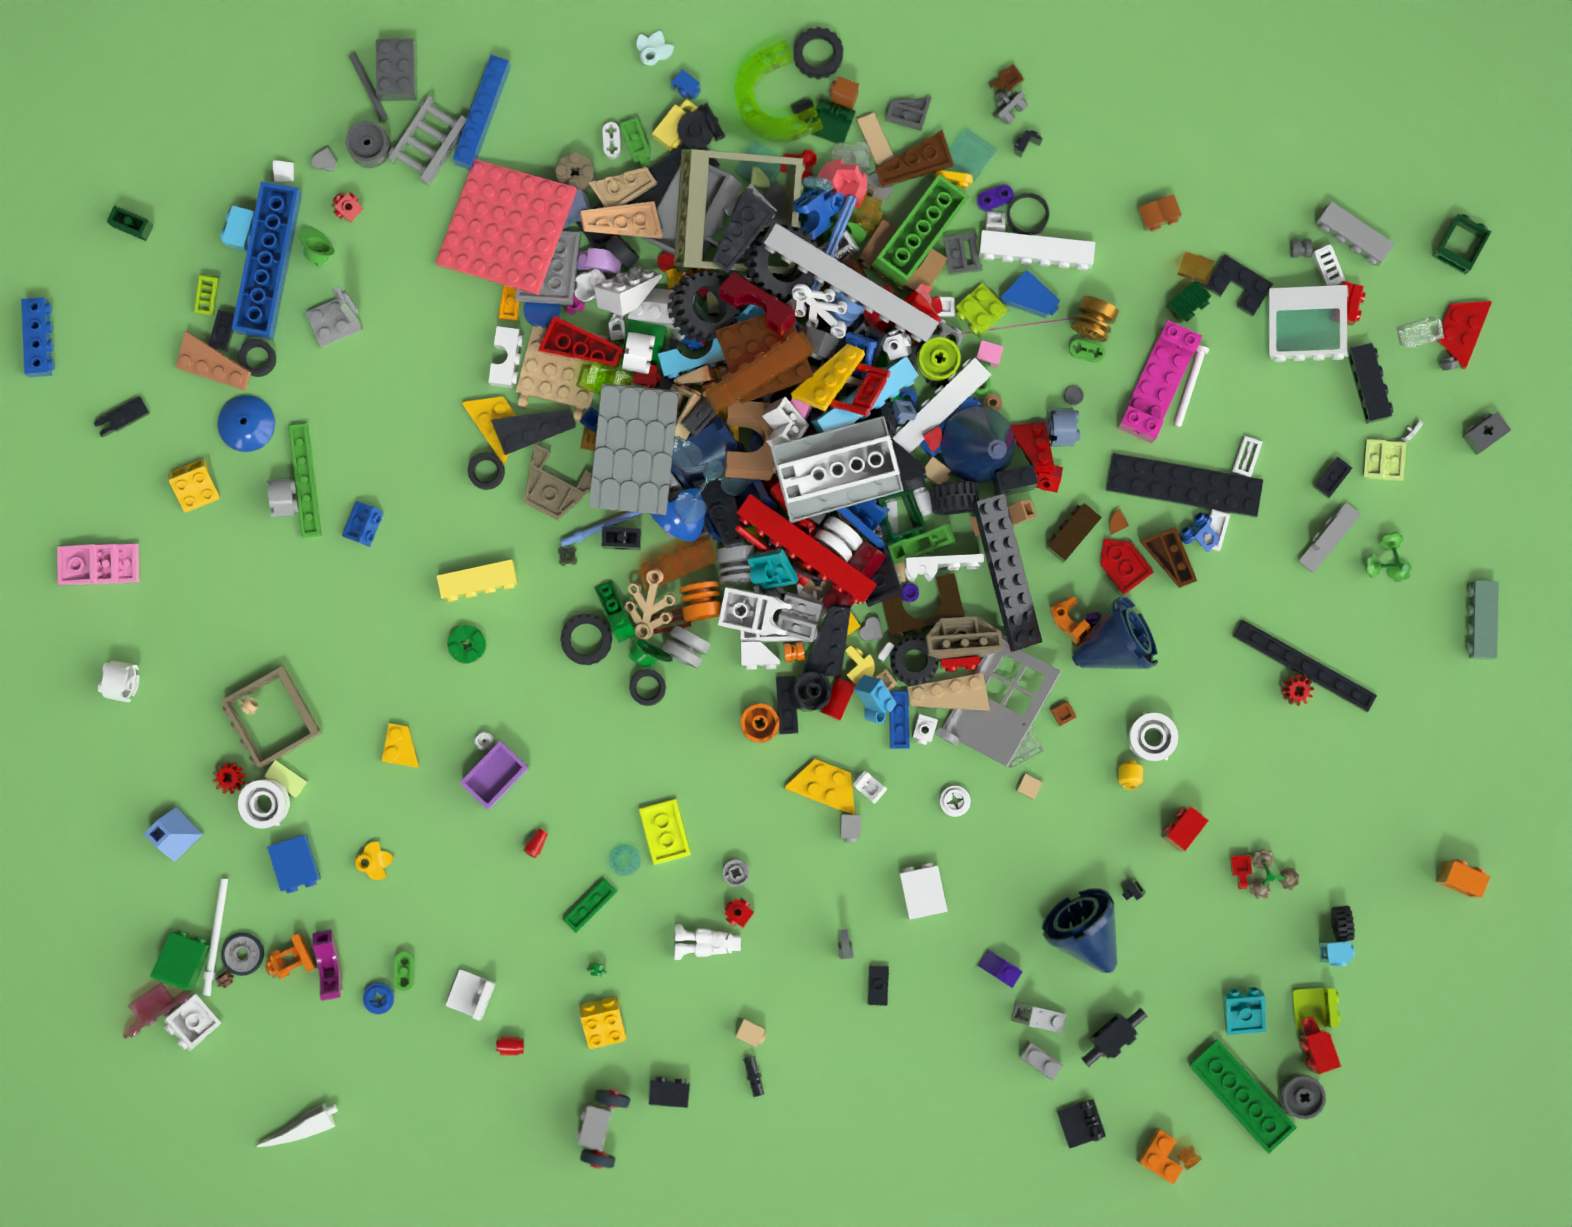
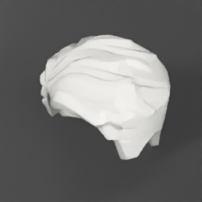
[574,269,606,302]

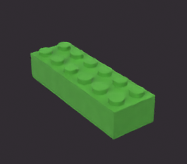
[871,174,969,288]

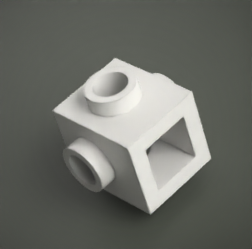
[883,329,912,361]

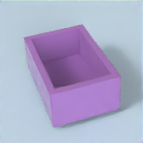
[460,741,530,810]

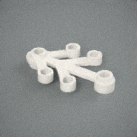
[792,284,848,338]

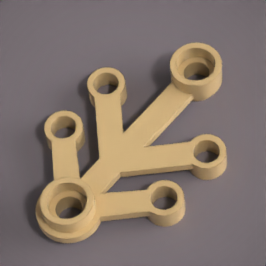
[625,569,677,640]

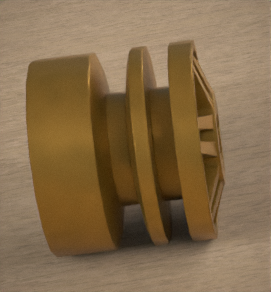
[1070,295,1119,342]

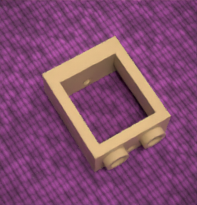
[670,384,702,441]

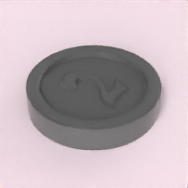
[1065,386,1084,405]

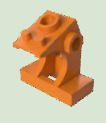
[1050,596,1090,646]
[265,933,317,979]

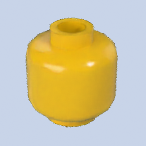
[1118,760,1143,790]

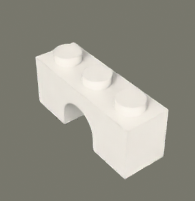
[488,326,523,389]

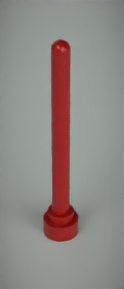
[735,525,811,586]

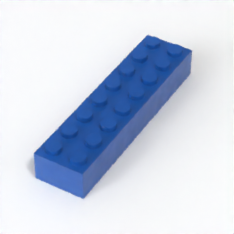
[232,182,302,340]

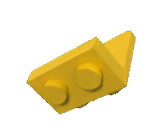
[579,996,626,1049]

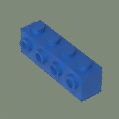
[21,297,55,377]

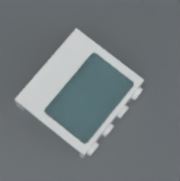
[1269,285,1348,362]

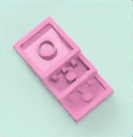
[57,544,139,585]

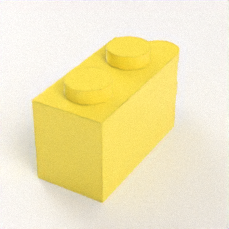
[652,99,698,152]

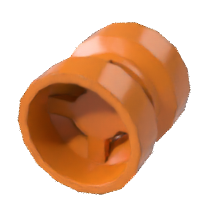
[783,642,805,663]

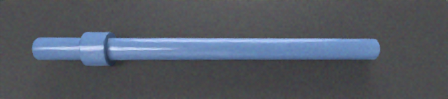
[560,511,642,547]

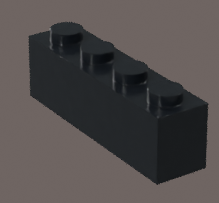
[1348,343,1393,424]

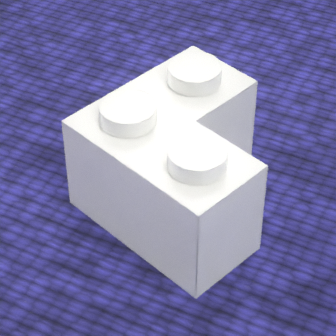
[762,397,809,447]

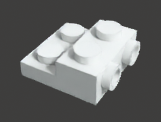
[164,994,221,1051]

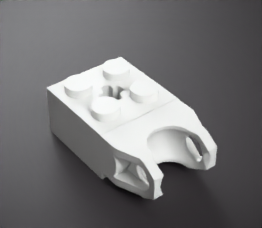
[718,587,793,635]

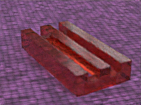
[651,609,692,635]

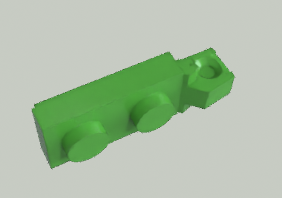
[620,117,651,169]

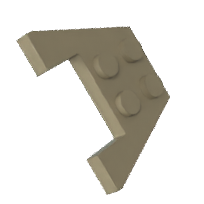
[524,444,592,521]

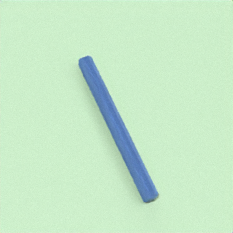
[810,195,857,299]

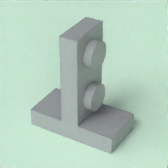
[1011,1002,1067,1033]

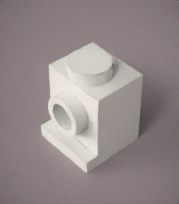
[912,714,938,745]

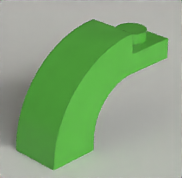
[888,524,956,564]

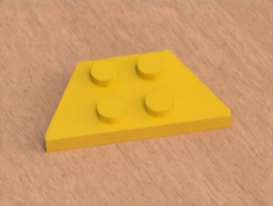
[462,397,516,464]
[785,759,855,815]

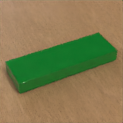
[562,878,617,933]

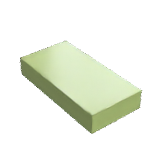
[264,760,307,798]

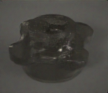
[558,546,578,566]

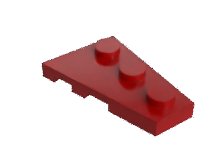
[1011,422,1054,473]

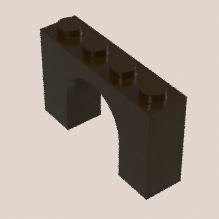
[881,573,965,639]

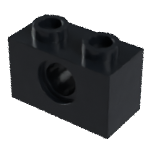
[601,527,642,551]

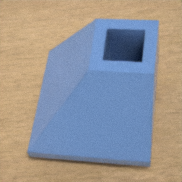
[144,807,203,862]

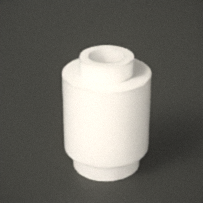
[913,487,932,517]

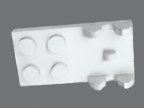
[905,554,984,583]

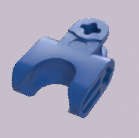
[793,189,844,240]

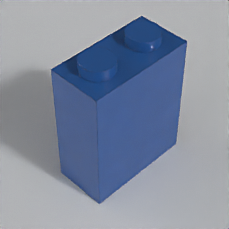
[267,835,321,894]

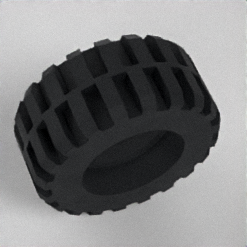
[744,224,818,299]

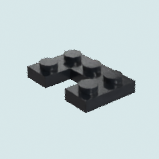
[1205,254,1273,317]

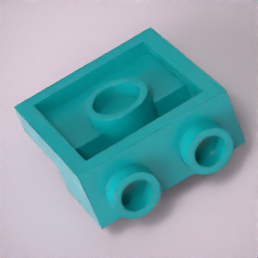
[1223,987,1266,1035]

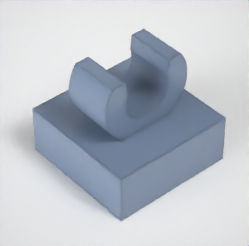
[892,400,917,424]

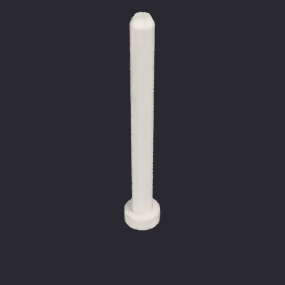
[1175,345,1209,427]

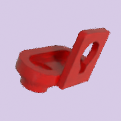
[780,149,817,185]

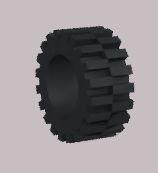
[667,271,740,342]

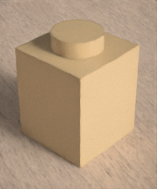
[924,457,951,486]
[736,1018,767,1047]

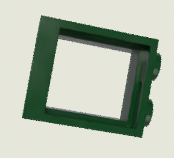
[1432,213,1491,275]
[875,490,926,543]

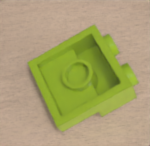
[955,283,1008,337]

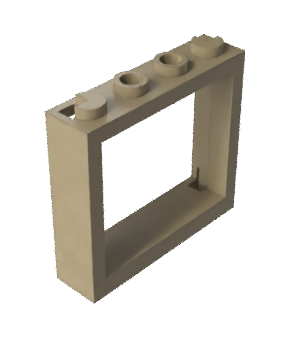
[221,666,322,768]

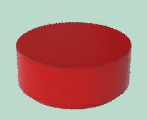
[657,253,676,273]

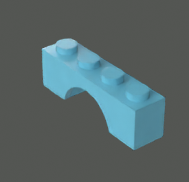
[658,338,726,379]

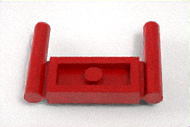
[830,363,891,416]

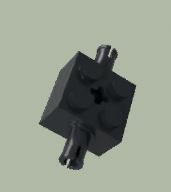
[1081,1007,1148,1067]

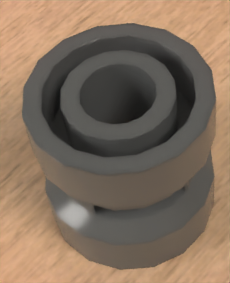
[1290,239,1313,258]

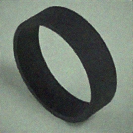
[1007,193,1050,236]

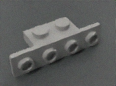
[1299,503,1360,573]

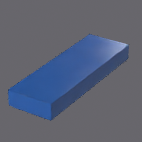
[889,691,910,749]

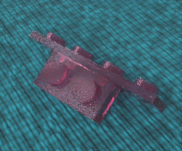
[123,982,191,1039]

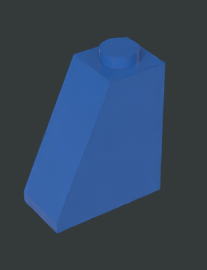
[1000,270,1060,318]

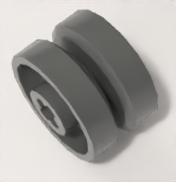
[345,121,391,168]
[1278,1074,1326,1119]

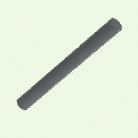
[349,53,388,122]

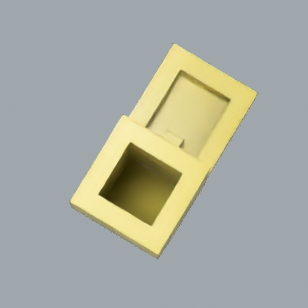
[845,645,875,685]

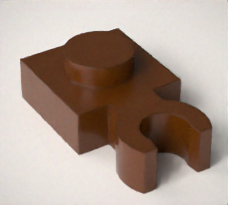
[989,64,1025,95]

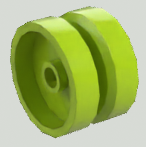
[916,337,961,381]

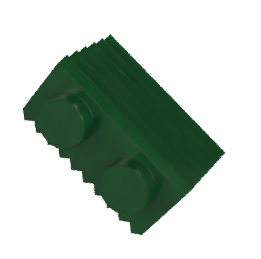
[107,205,153,241]
[1166,279,1212,323]

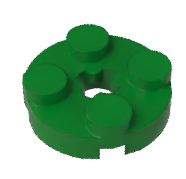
[447,625,487,664]

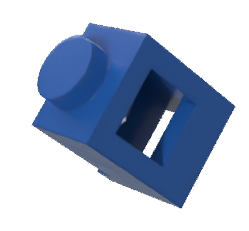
[671,69,701,100]

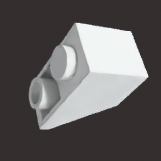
[741,642,780,670]

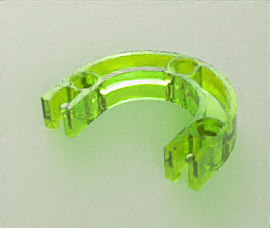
[735,40,823,142]

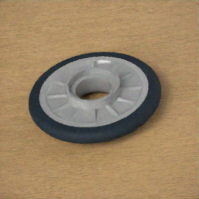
[221,933,264,976]

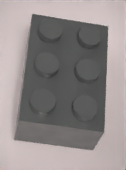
[376,39,417,101]

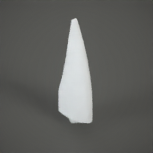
[257,1103,338,1147]

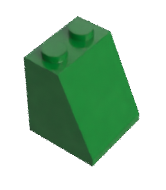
[150,930,210,991]

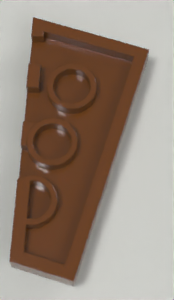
[876,130,954,189]

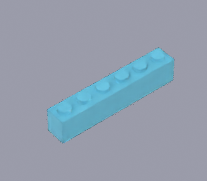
[811,356,919,434]

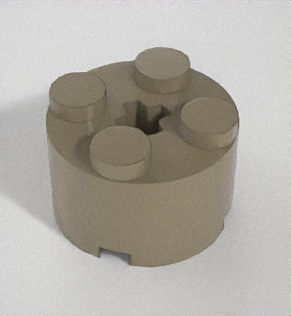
[556,152,595,194]

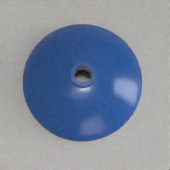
[217,395,275,452]

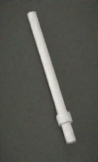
[202,878,228,996]

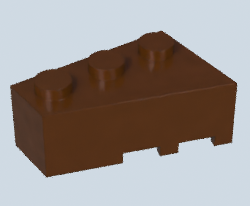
[1140,527,1197,589]

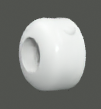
[1128,712,1178,762]
[238,779,290,829]

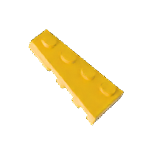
[791,344,865,411]

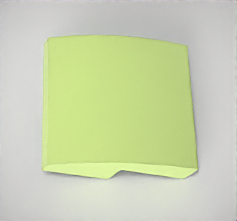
[1364,439,1407,481]

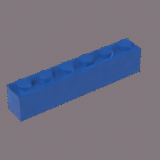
[453,54,511,170]

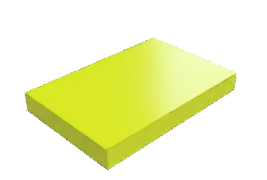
[639,799,691,865]

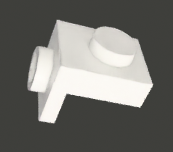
[853,771,887,804]

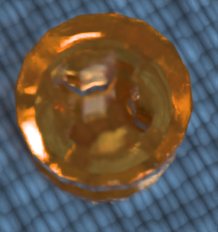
[1177,1145,1202,1170]

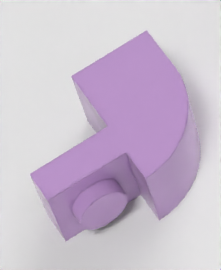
[577,248,621,275]

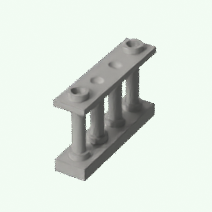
[388,95,467,186]

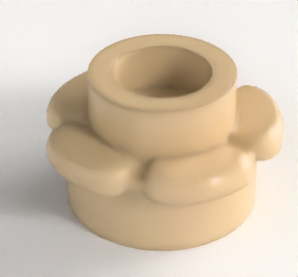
[241,696,259,714]

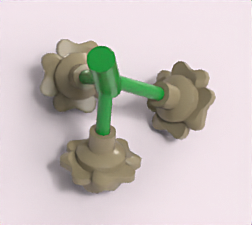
[1248,849,1300,899]

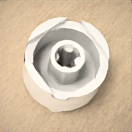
[622,332,655,374]
[98,660,139,703]

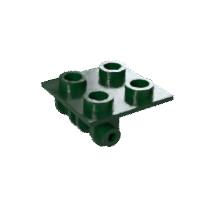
[808,99,856,146]

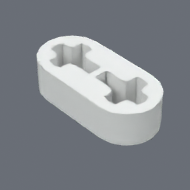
[603,122,621,159]

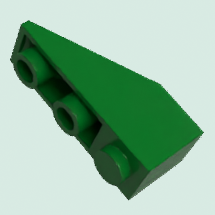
[595,580,636,643]

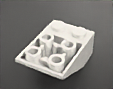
[594,266,662,315]

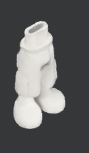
[674,924,741,960]

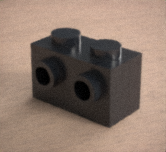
[649,1076,690,1108]

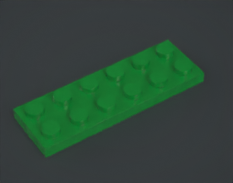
[1188,1039,1297,1154]

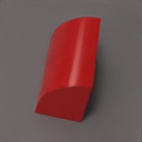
[819,677,856,721]

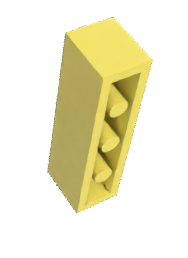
[437,559,518,602]

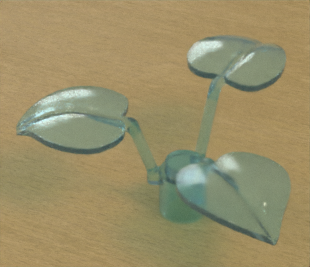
[672,436,753,524]

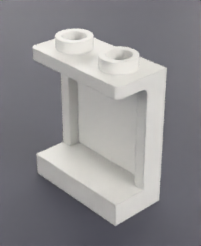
[899,863,948,919]

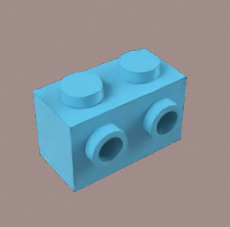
[220,205,255,252]
[1319,941,1355,966]

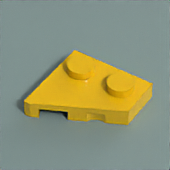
[382,723,419,768]

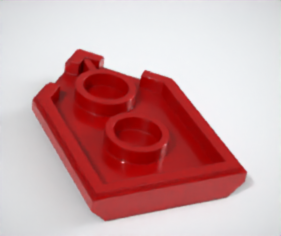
[1100,538,1154,595]

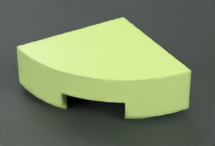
[751,167,770,189]

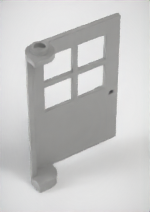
[935,635,1062,767]

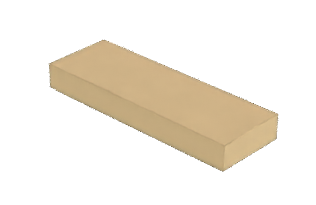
[857,113,894,168]

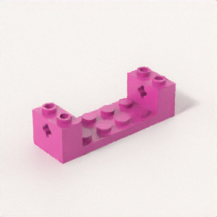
[1117,320,1202,444]

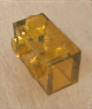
[856,195,883,232]

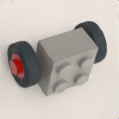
[576,1089,630,1169]

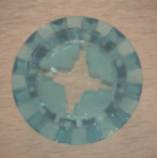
[803,176,833,191]
[609,845,640,876]

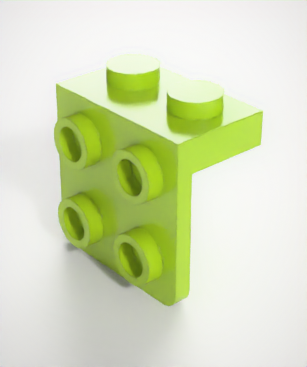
[1292,987,1341,1029]

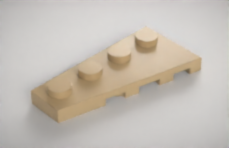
[908,673,990,711]

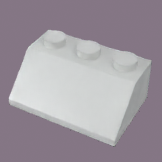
[628,288,695,329]

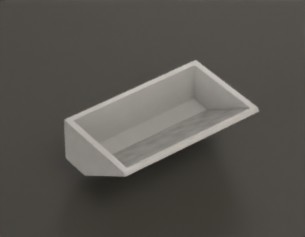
[641,164,742,259]

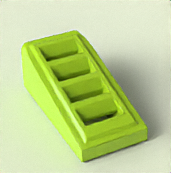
[194,274,220,316]

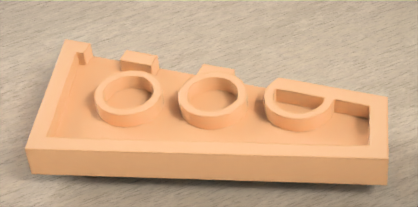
[580,201,663,238]

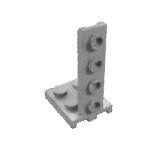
[305,286,363,348]

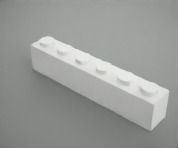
[979,230,1095,271]
[893,358,992,454]

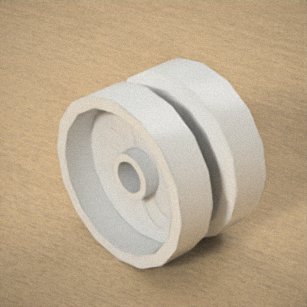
[813,516,863,563]

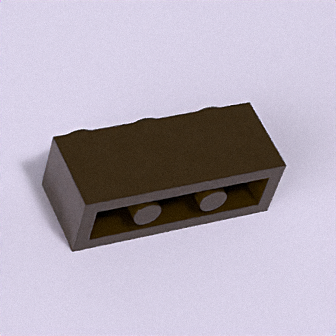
[1046,503,1102,563]

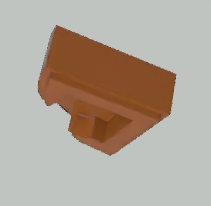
[1109,509,1129,535]

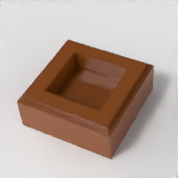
[1050,701,1077,727]

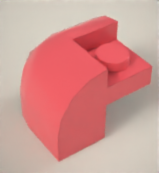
[816,159,867,208]

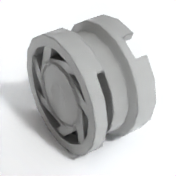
[723,859,750,887]

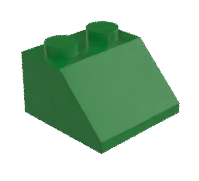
[622,319,667,367]

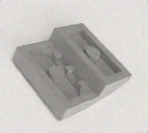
[777,592,824,642]

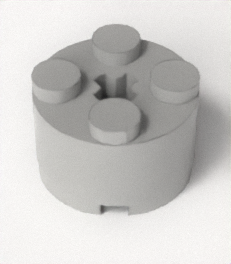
[267,477,298,518]

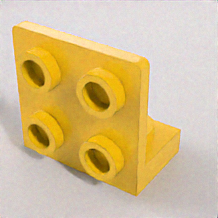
[168,458,220,512]

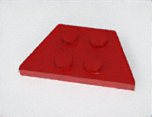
[1436,301,1492,370]

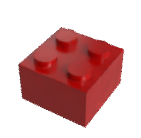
[1162,806,1209,852]

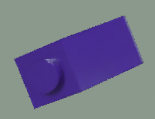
[978,950,1023,988]

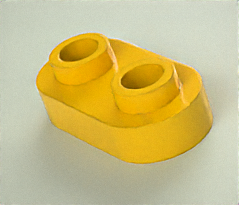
[935,171,973,189]

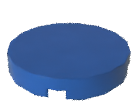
[523,302,561,328]

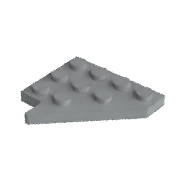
[515,231,581,305]

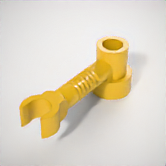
[666,268,715,290]

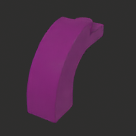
[312,929,343,1001]

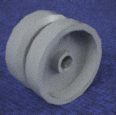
[661,625,711,669]

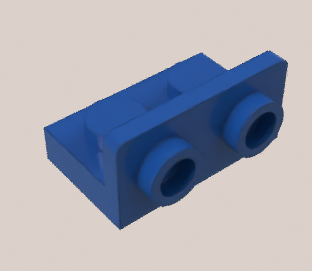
[342,501,384,547]

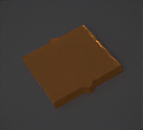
[1178,252,1215,284]

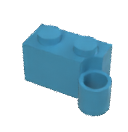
[854,675,897,724]

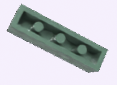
[1467,581,1499,660]

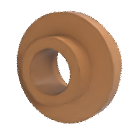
[983,394,1002,411]

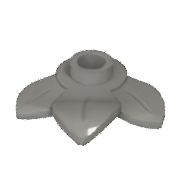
[861,171,893,204]

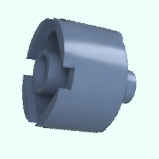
[1046,408,1080,447]

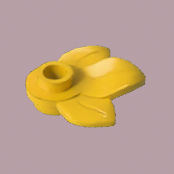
[355,842,394,880]

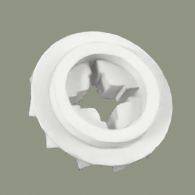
[940,786,971,817]

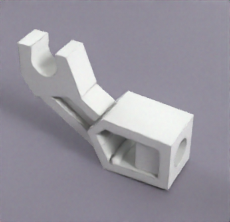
[608,313,629,344]

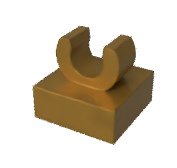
[580,429,597,452]

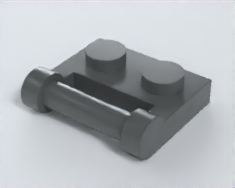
[943,232,983,275]

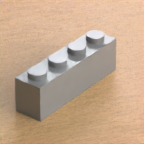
[1316,201,1395,266]

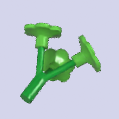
[1365,532,1411,582]

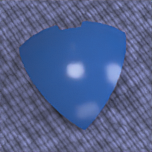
[650,488,705,542]

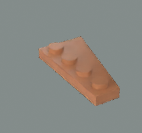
[175,331,251,390]

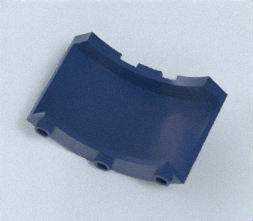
[671,416,778,545]

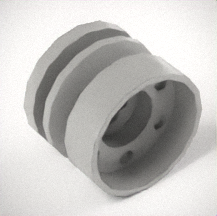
[716,545,756,585]

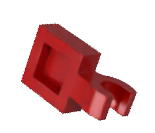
[1230,855,1252,889]

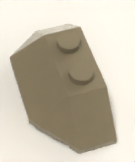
[926,616,1004,660]

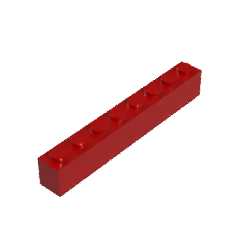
[737,494,877,604]

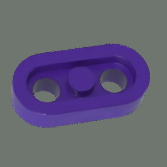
[977,185,1013,212]

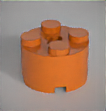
[741,704,779,743]

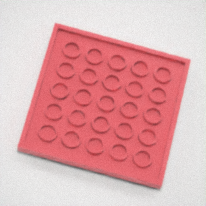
[435,160,577,295]

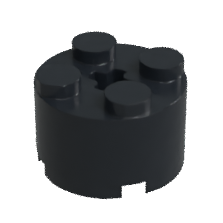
[788,672,832,712]

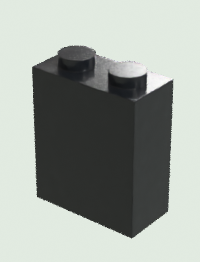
[992,465,1038,496]

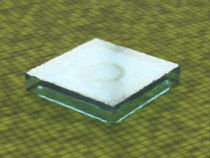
[950,128,997,181]
[734,140,781,192]

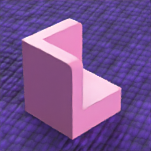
[977,340,1004,368]

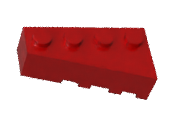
[538,316,625,368]

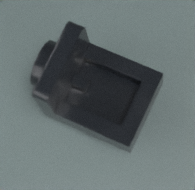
[1014,129,1043,157]

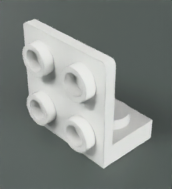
[446,970,496,1021]

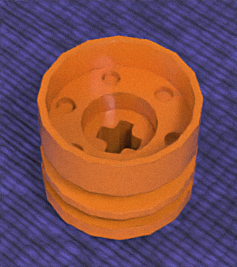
[679,581,722,621]

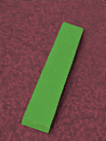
[288,423,322,538]

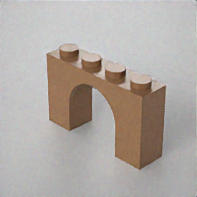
[859,220,948,295]
[725,400,776,480]

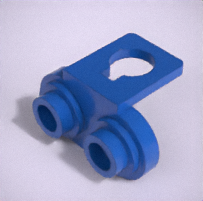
[1180,512,1220,552]

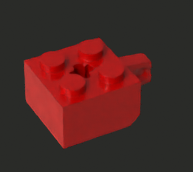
[1298,1016,1342,1074]

